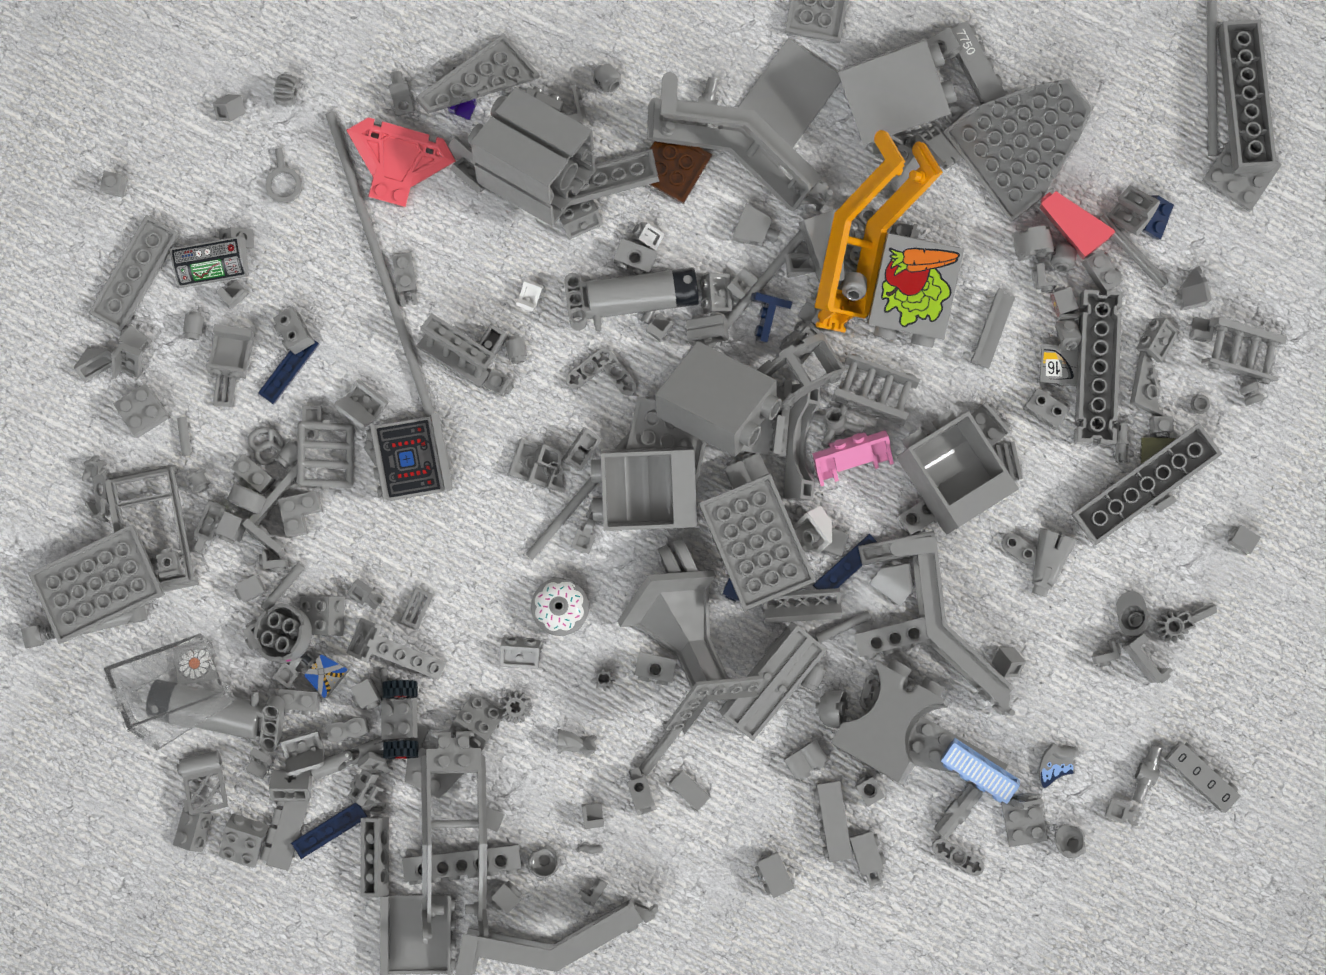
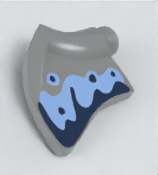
[1039,743,1079,788]

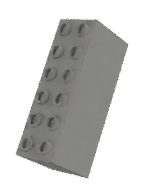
[718,622,827,741]

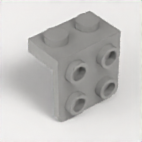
[333,379,389,428]
[740,415,787,456]
[300,596,345,636]
[449,694,504,751]
[280,728,325,776]
[219,813,269,868]

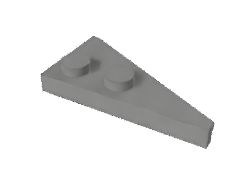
[1130,351,1163,416]

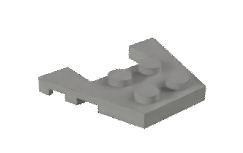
[405,723,464,799]

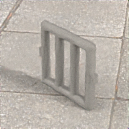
[297,420,354,490]

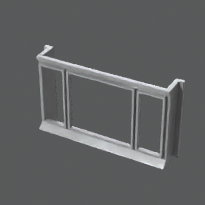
[105,465,199,592]

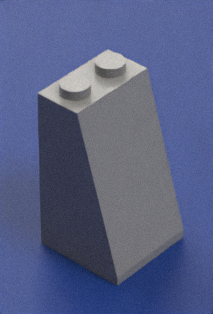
[798,208,844,286]

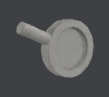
[266,148,302,203]

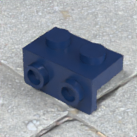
[1142,195,1174,240]

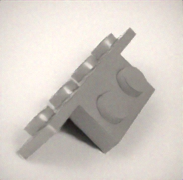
[448,136,502,198]

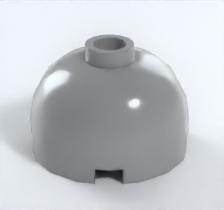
[815,690,848,728]

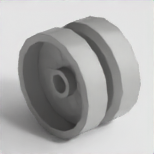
[657,538,698,574]

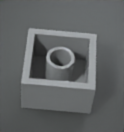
[113,383,170,438]

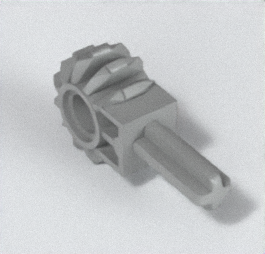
[1156,603,1217,643]

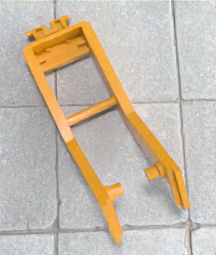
[814,130,943,333]

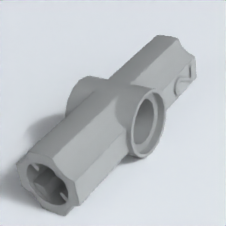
[933,784,983,840]

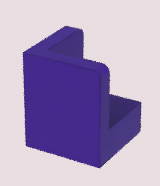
[448,99,477,120]

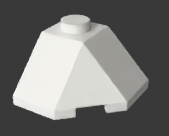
[793,506,832,553]

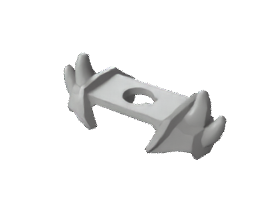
[82,455,111,522]

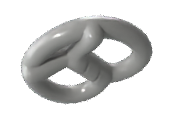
[248,427,284,465]

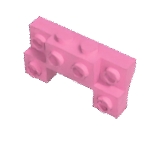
[812,430,894,486]

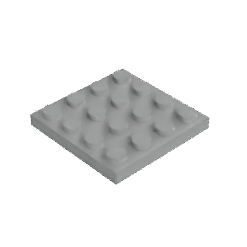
[626,396,706,487]

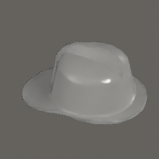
[1116,591,1149,637]

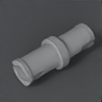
[1115,423,1129,463]

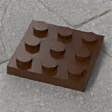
[649,141,712,204]

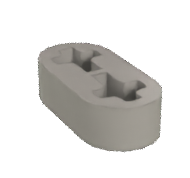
[859,674,881,710]

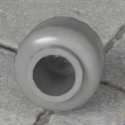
[593,64,621,92]
[1050,242,1077,272]
[842,272,867,301]

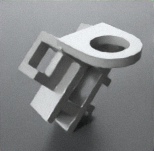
[348,769,386,812]

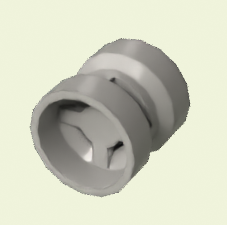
[1239,381,1264,407]

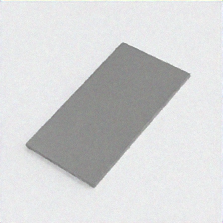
[723,38,841,168]

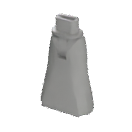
[1032,528,1077,597]

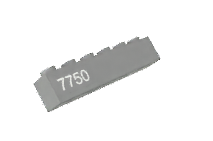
[951,21,1009,105]

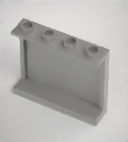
[380,895,456,975]

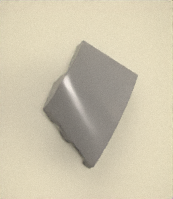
[507,438,565,493]

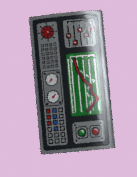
[170,236,249,288]

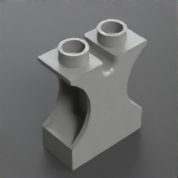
[831,658,949,785]

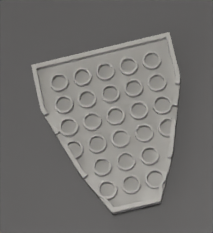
[943,78,1093,222]

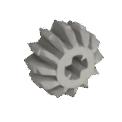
[273,74,299,107]
[499,691,533,724]

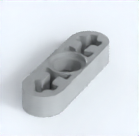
[932,838,984,876]

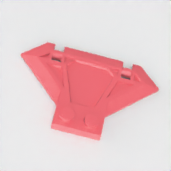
[346,117,456,207]

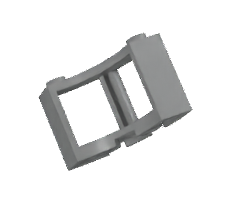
[757,333,845,412]

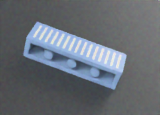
[941,738,1020,804]

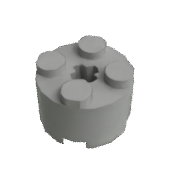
[1012,225,1054,261]

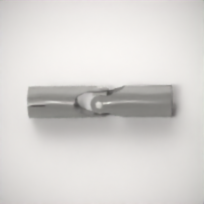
[311,737,385,780]

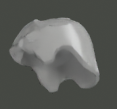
[1054,824,1086,858]
[528,845,560,878]

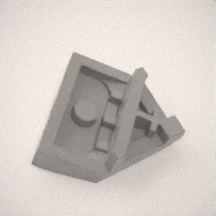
[869,562,914,606]

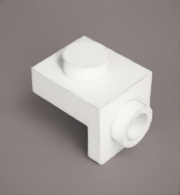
[515,280,544,312]

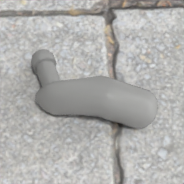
[576,844,603,854]

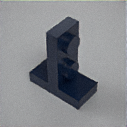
[750,292,792,343]

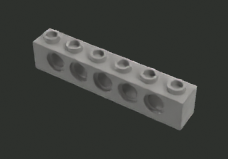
[402,844,522,885]

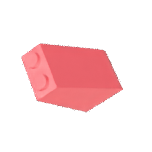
[1039,191,1115,260]

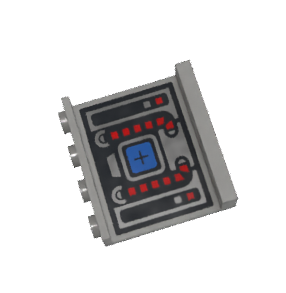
[366,413,453,502]

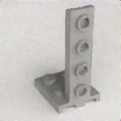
[242,464,297,559]
[346,618,446,680]
[1001,793,1048,847]

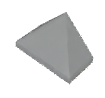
[785,253,815,278]
[74,348,112,382]

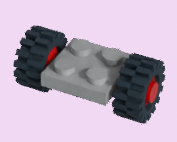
[381,680,418,759]

